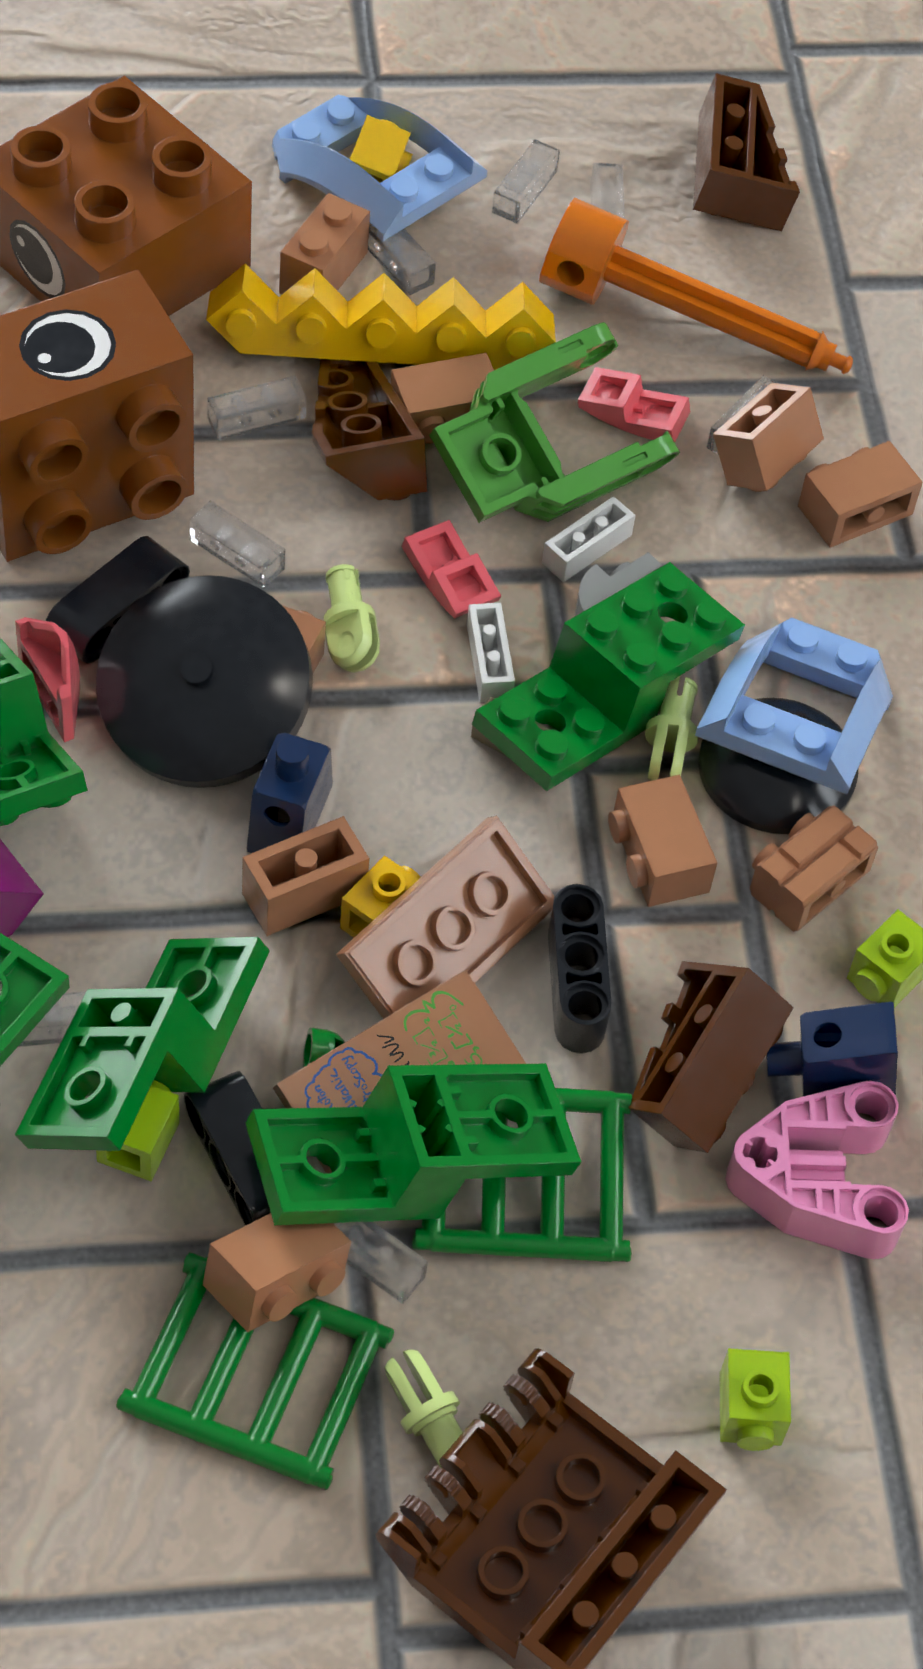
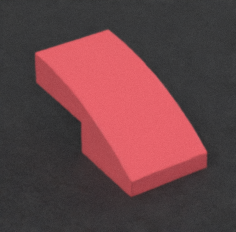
[578,367,691,442]
[401,520,501,619]

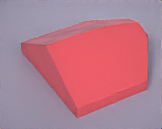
[15,617,81,742]

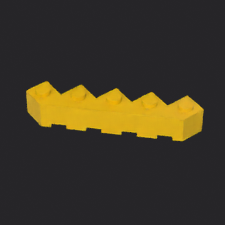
[206,263,556,370]

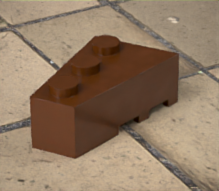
[693,73,800,232]
[628,961,794,1153]

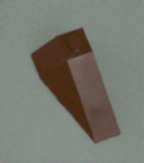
[312,359,427,501]

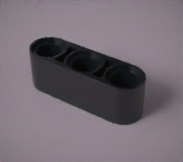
[46,536,190,664]
[548,884,612,1054]
[183,1071,271,1226]

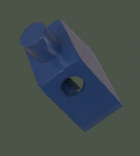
[247,733,333,853]
[766,1002,898,1096]

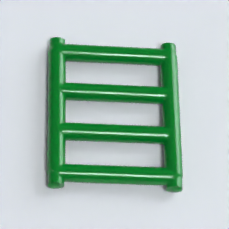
[412,1088,632,1262]
[116,1252,394,1490]

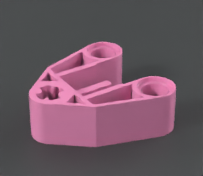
[725,1081,909,1260]

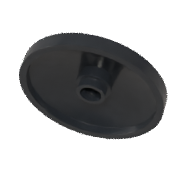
[96,575,313,788]

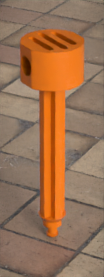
[539,197,853,374]

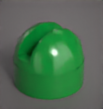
[303,1027,345,1067]

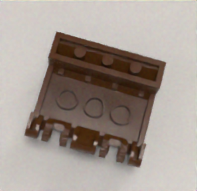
[375,1348,727,1669]

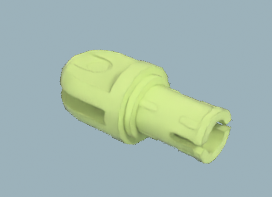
[324,564,380,673]
[645,676,699,781]
[384,1350,463,1468]

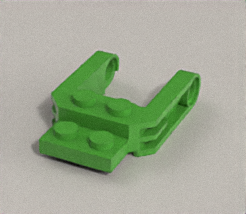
[429,322,680,523]

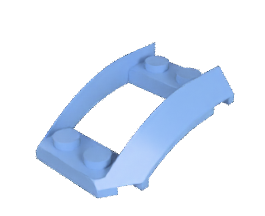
[272,94,487,242]
[695,618,893,794]

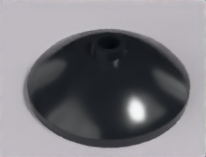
[698,698,858,834]

